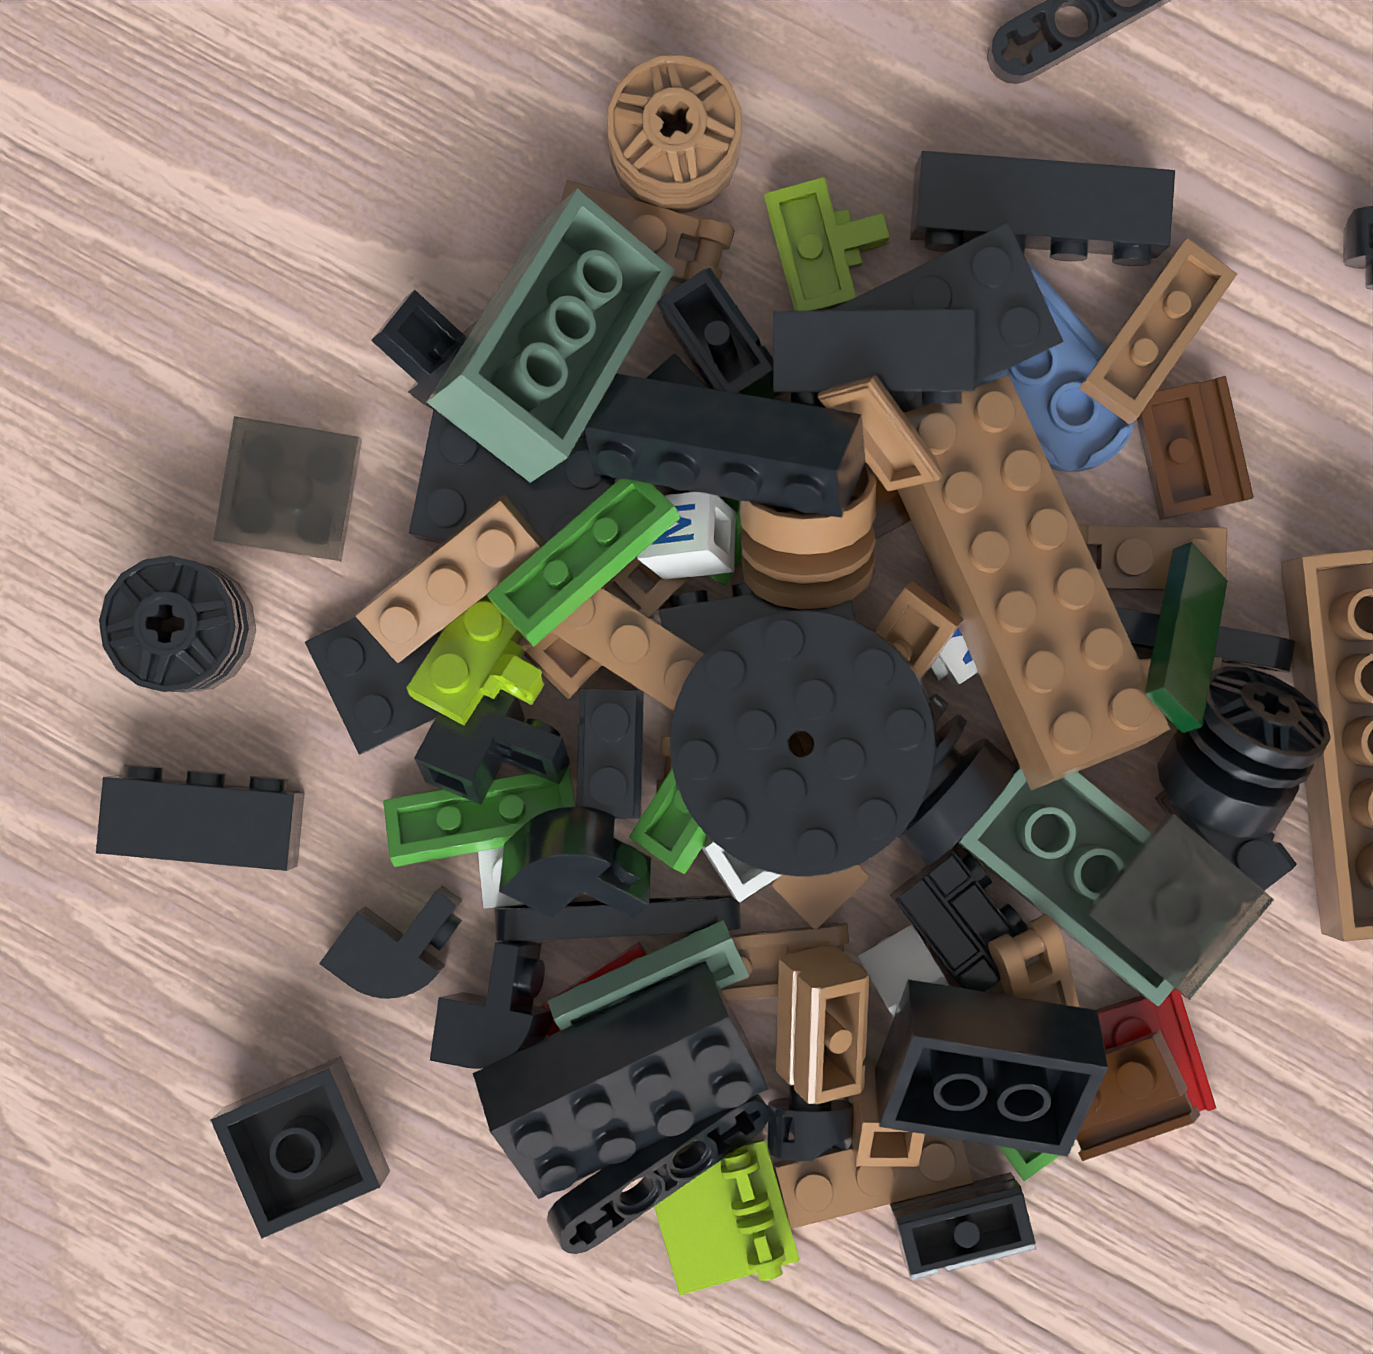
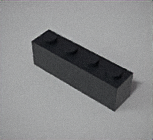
[910,151,1176,266]
[584,373,866,518]

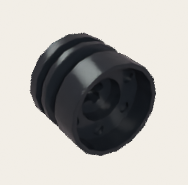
[99,556,256,693]
[1157,666,1331,837]
[898,693,1018,865]

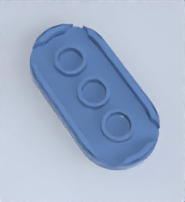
[976,262,1135,472]

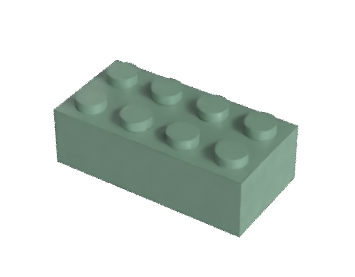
[427,188,675,483]
[957,758,1240,1007]

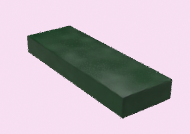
[1144,542,1228,733]

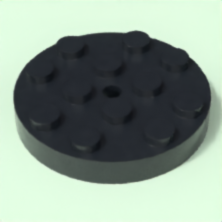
[670,611,937,877]

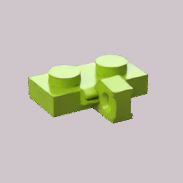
[764,177,890,311]
[406,592,545,725]

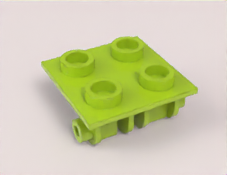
[654,1139,800,1296]

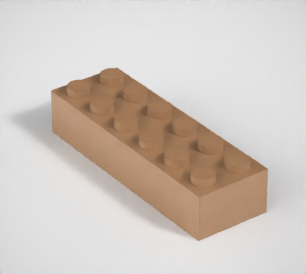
[897,375,1170,790]
[1281,549,1373,942]

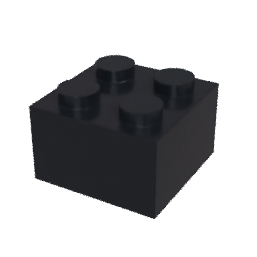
[210,1056,390,1239]

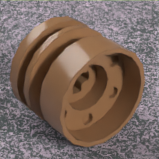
[608,55,742,213]
[739,462,876,610]

